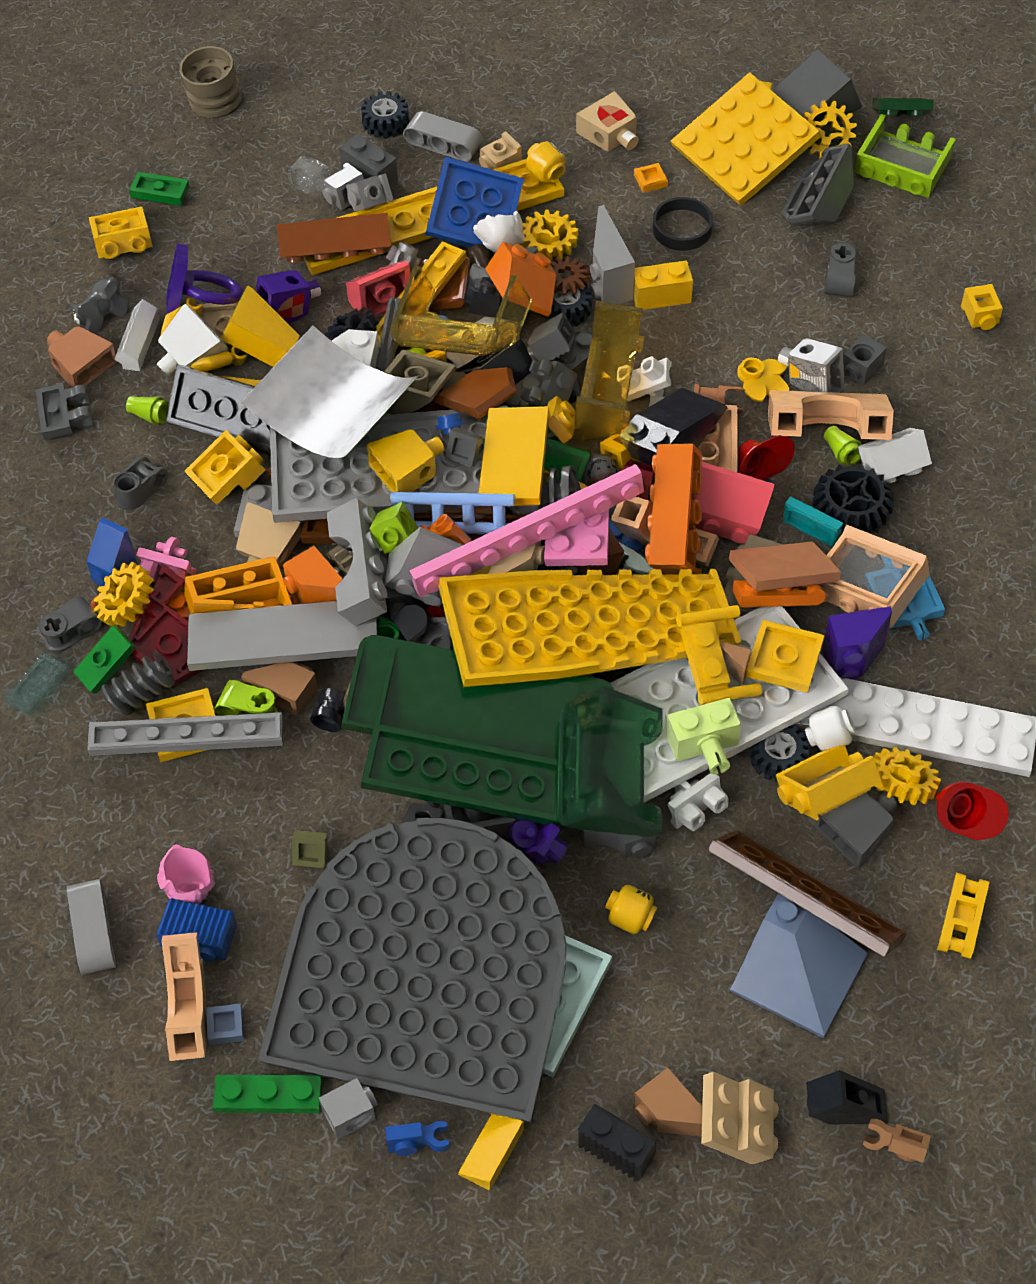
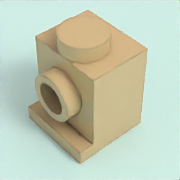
[479,131,522,169]

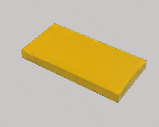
[479,406,549,506]

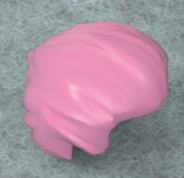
[157,844,215,904]

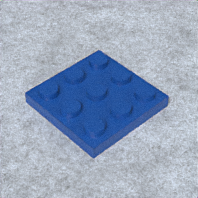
[425,157,524,254]

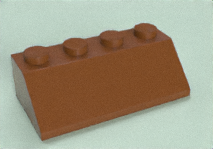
[276,213,391,263]

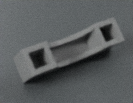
[327,498,387,626]

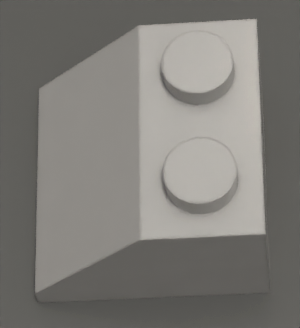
[384,527,463,607]

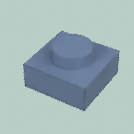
[206,1003,244,1045]

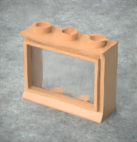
[819,525,930,628]

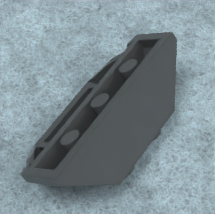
[781,143,854,226]

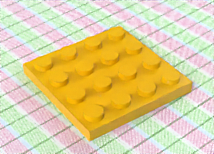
[671,72,821,206]

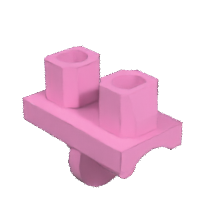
[136,536,197,582]

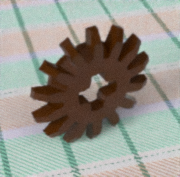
[550,256,591,295]

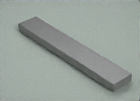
[87,712,283,756]

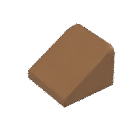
[720,642,751,685]

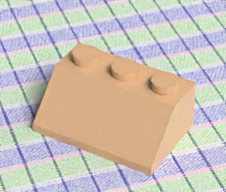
[697,405,737,472]

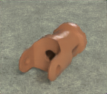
[694,384,745,412]

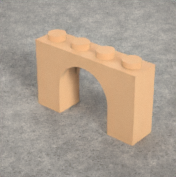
[768,390,894,440]

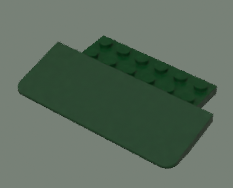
[341,635,615,827]

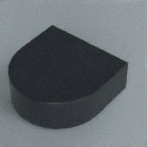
[391,605,430,642]

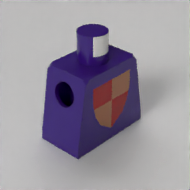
[257,270,321,324]

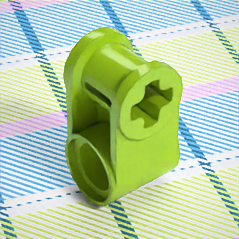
[215,680,279,716]

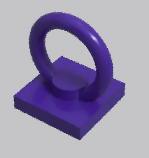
[166,243,243,315]

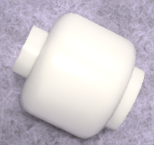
[805,706,856,751]

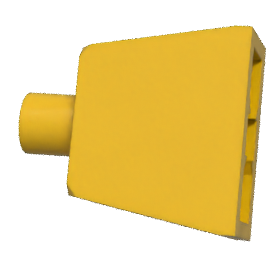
[367,430,445,492]

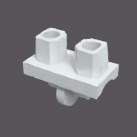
[618,356,672,402]
[668,773,728,831]

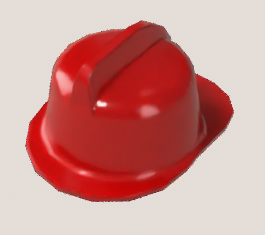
[737,435,795,481]
[934,781,1009,840]

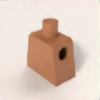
[47,326,117,387]

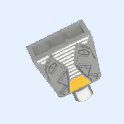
[778,338,845,393]

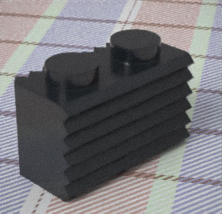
[578,1104,657,1182]

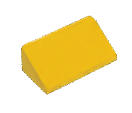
[458,1114,524,1191]

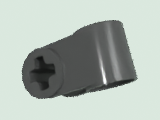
[824,243,856,297]
[113,455,168,510]
[39,596,102,652]

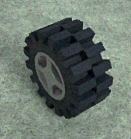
[361,91,409,139]
[543,276,592,326]
[750,725,810,782]

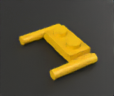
[676,605,762,705]

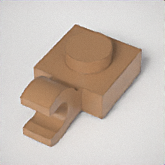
[863,1119,931,1163]

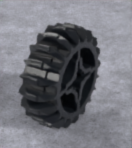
[812,463,894,534]

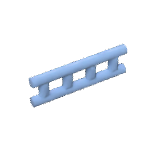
[390,492,515,535]

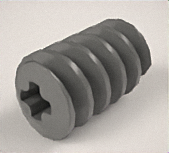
[102,650,174,715]

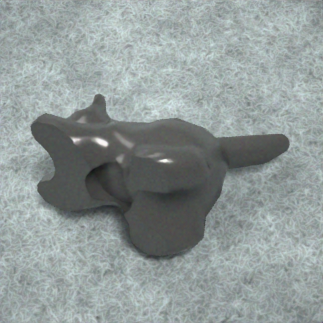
[69,273,129,334]

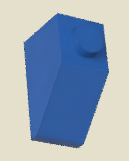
[86,517,137,586]

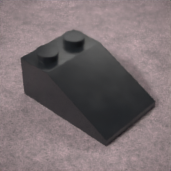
[619,388,728,466]

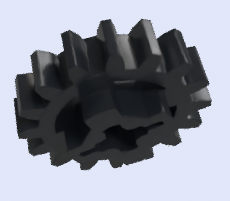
[324,307,379,341]

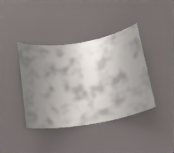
[241,325,419,458]

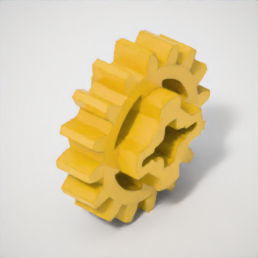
[803,100,857,159]
[521,210,578,261]
[94,562,154,628]
[874,747,941,805]

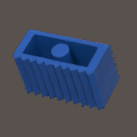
[156,898,237,962]

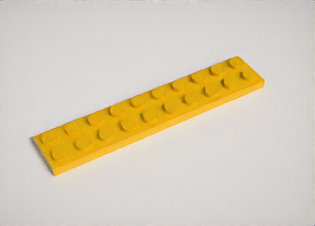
[303,159,564,276]

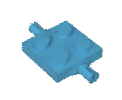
[864,555,945,640]

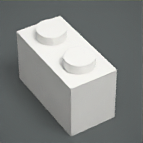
[858,428,932,483]

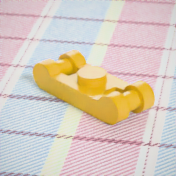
[937,872,989,959]

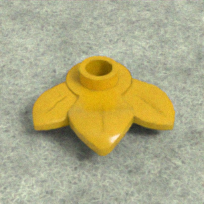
[737,357,789,402]

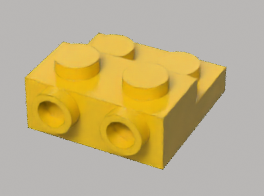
[89,206,153,259]
[185,430,266,505]

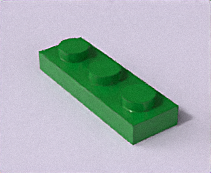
[213,1075,322,1113]

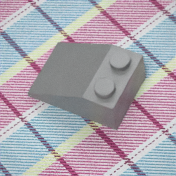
[589,205,635,309]

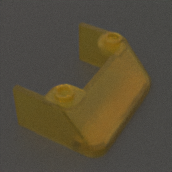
[390,265,532,356]
[573,301,644,442]

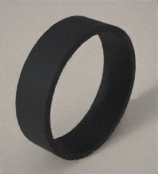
[652,197,713,251]

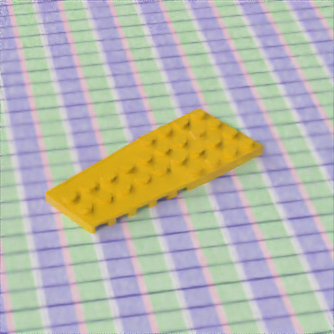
[438,569,741,687]

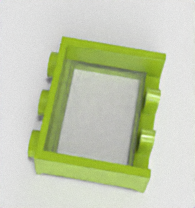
[854,114,956,198]

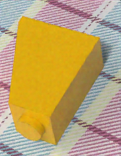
[221,286,300,367]

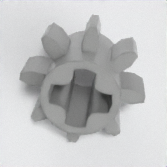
[386,241,421,272]

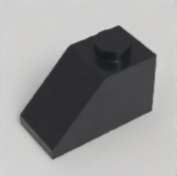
[806,1070,888,1125]

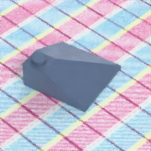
[730,893,868,1038]

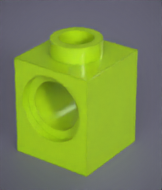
[369,501,418,554]

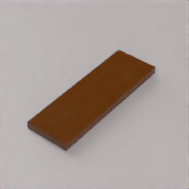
[708,830,907,957]

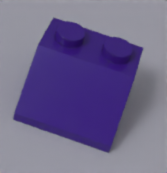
[823,606,892,680]

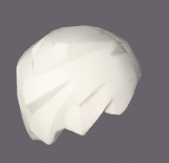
[473,211,525,252]

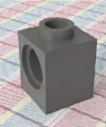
[843,334,887,386]

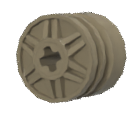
[179,46,242,118]

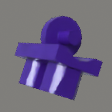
[510,820,568,865]

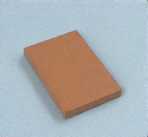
[729,541,841,591]

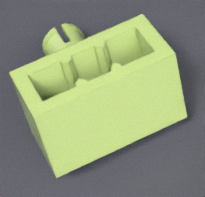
[666,698,741,775]

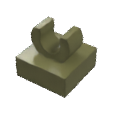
[292,830,327,868]

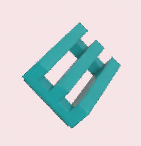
[783,496,843,547]

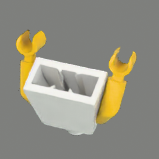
[157,297,248,376]

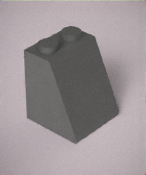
[772,50,862,129]

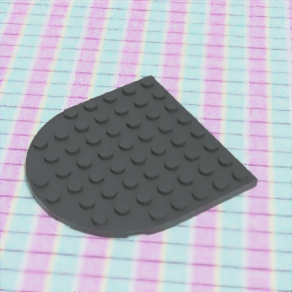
[258,818,566,1123]

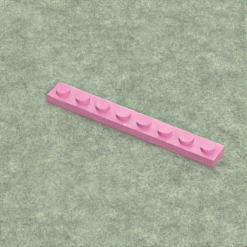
[409,464,644,598]

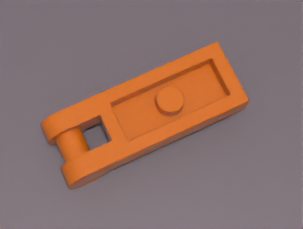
[732,580,826,607]

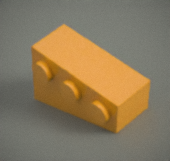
[185,556,292,614]

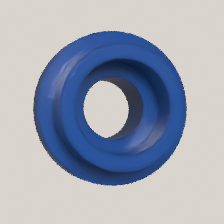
[436,413,466,434]

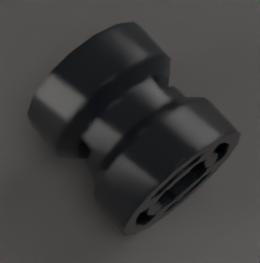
[310,688,345,732]

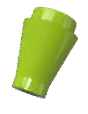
[126,396,169,425]
[824,426,862,466]

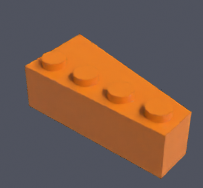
[645,444,702,574]

